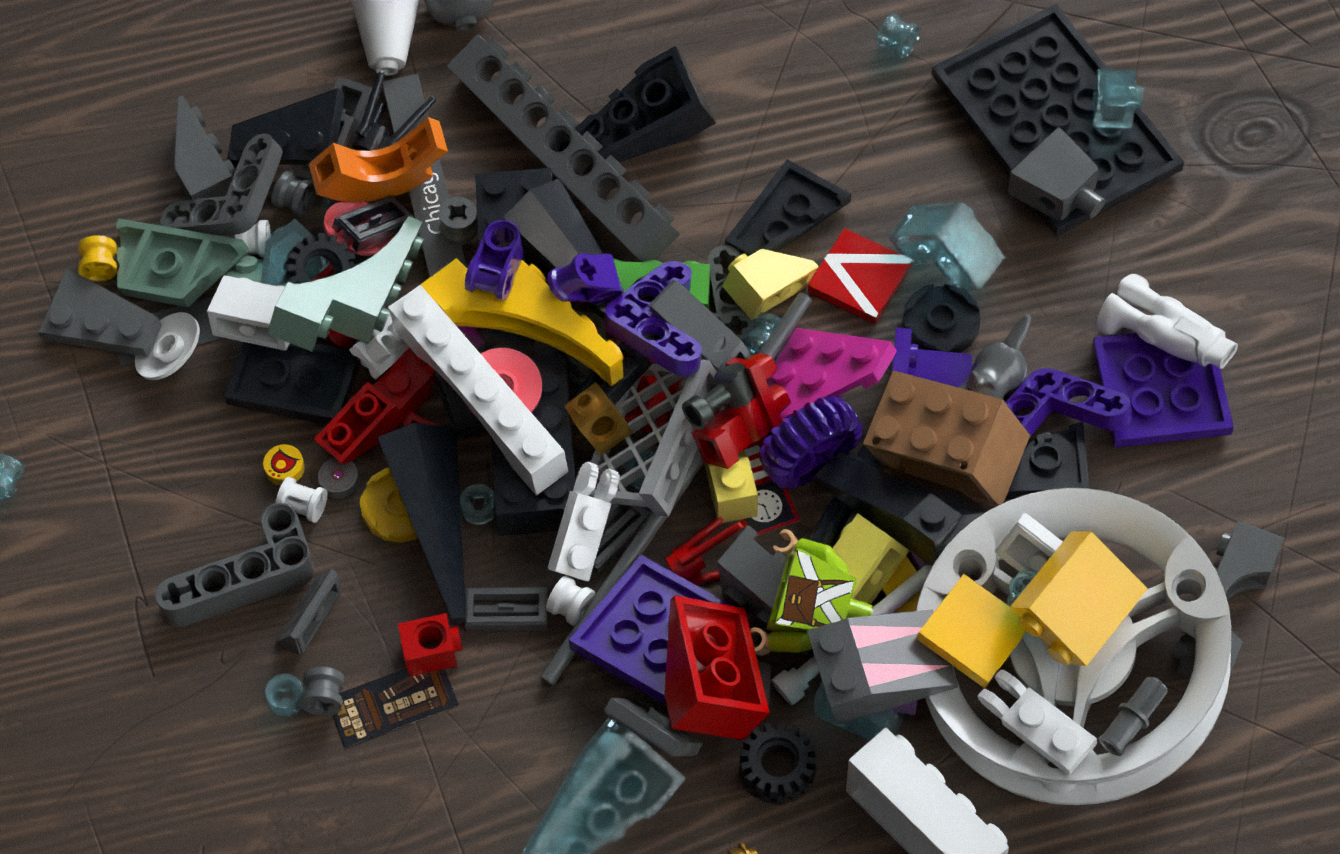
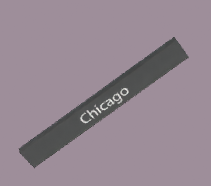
[382,74,479,329]

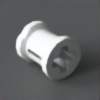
[276,477,327,523]

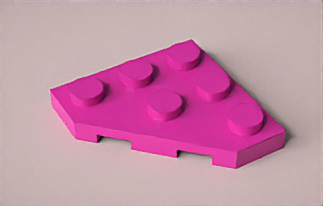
[766,328,897,432]

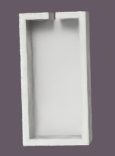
[846,727,1009,854]

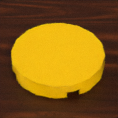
[360,468,416,543]

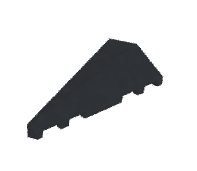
[503,179,652,340]
[377,423,466,626]

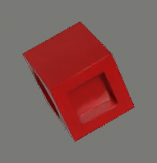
[398,613,463,677]

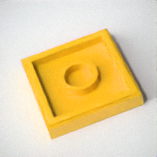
[915,574,1027,689]

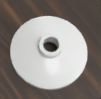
[135,312,200,380]

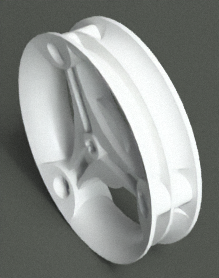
[916,488,1231,805]

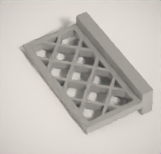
[589,360,717,517]

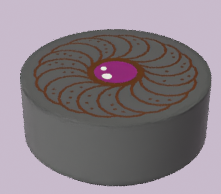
[318,458,359,499]

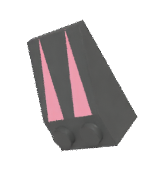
[807,609,959,725]

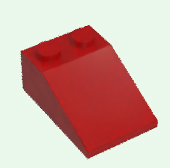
[664,595,770,740]

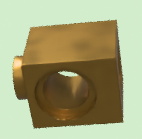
[564,382,633,456]

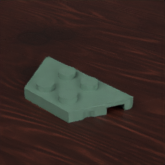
[116,219,248,307]

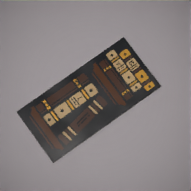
[334,668,459,747]

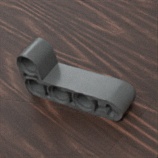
[155,502,315,627]

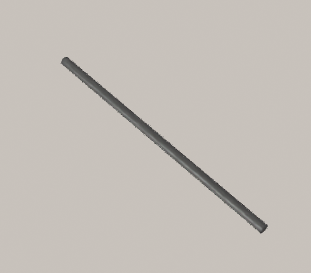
[540,293,812,687]

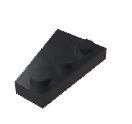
[227,88,345,165]
[725,159,851,256]

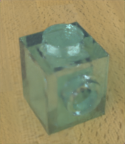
[1093,69,1143,128]

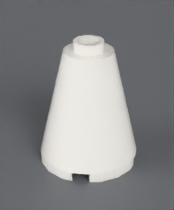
[351,0,420,76]

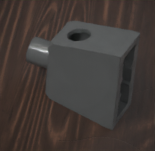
[1008,127,1105,220]

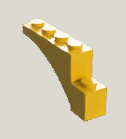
[421,258,624,387]

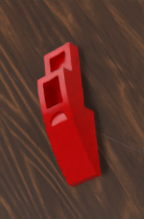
[314,347,436,465]

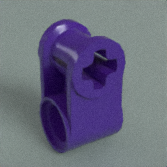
[465,220,523,301]
[547,253,623,304]

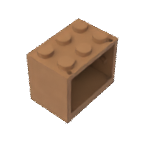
[863,370,1030,507]

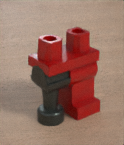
[682,353,791,469]

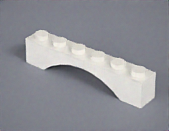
[388,285,569,495]

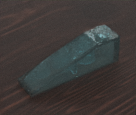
[522,716,686,854]

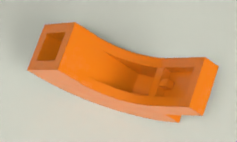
[309,117,448,202]

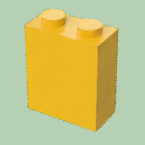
[1010,531,1148,666]

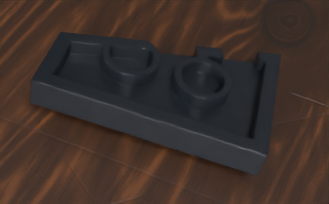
[1005,421,1090,500]

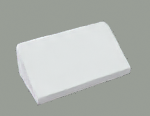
[994,513,1063,581]

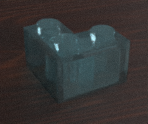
[888,201,1005,290]

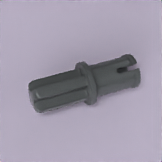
[1099,677,1168,756]

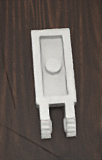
[548,462,620,582]
[977,669,1097,775]

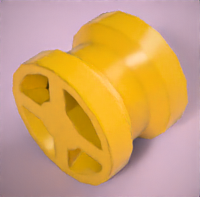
[78,235,117,282]

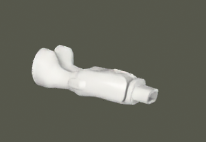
[1096,274,1238,369]

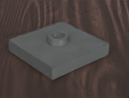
[604,698,703,756]

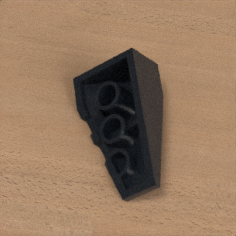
[560,46,716,174]

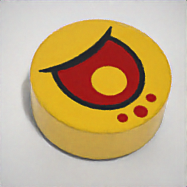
[263,444,305,486]

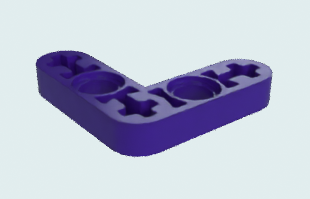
[604,261,702,376]
[1005,368,1132,436]

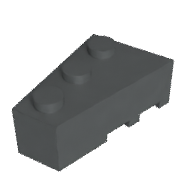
[717,525,814,657]

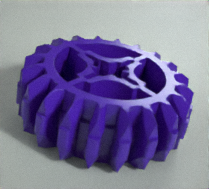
[759,395,863,490]

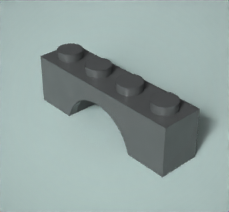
[1173,520,1285,679]

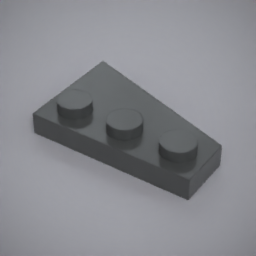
[39,268,162,357]

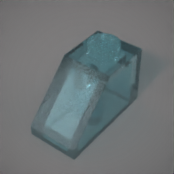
[261,219,329,286]

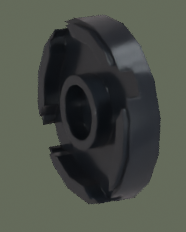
[903,284,981,353]

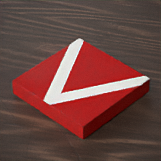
[807,228,912,324]

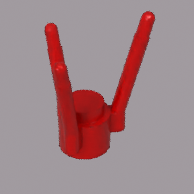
[664,517,743,586]

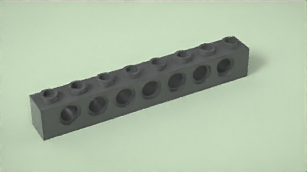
[447,34,680,262]

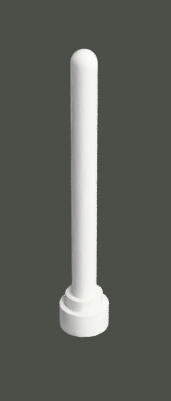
[771,565,932,706]

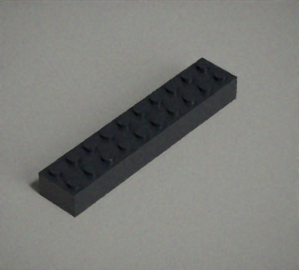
[475,168,576,536]

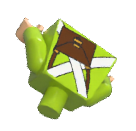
[750,529,873,656]

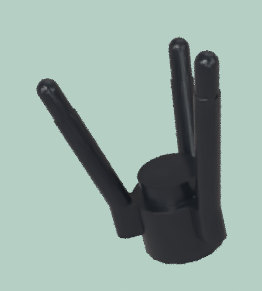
[352,71,436,151]

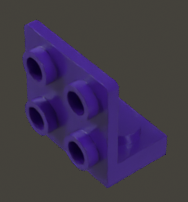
[892,328,972,387]

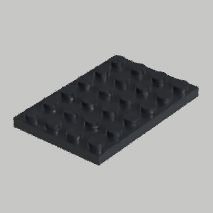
[931,4,1184,237]

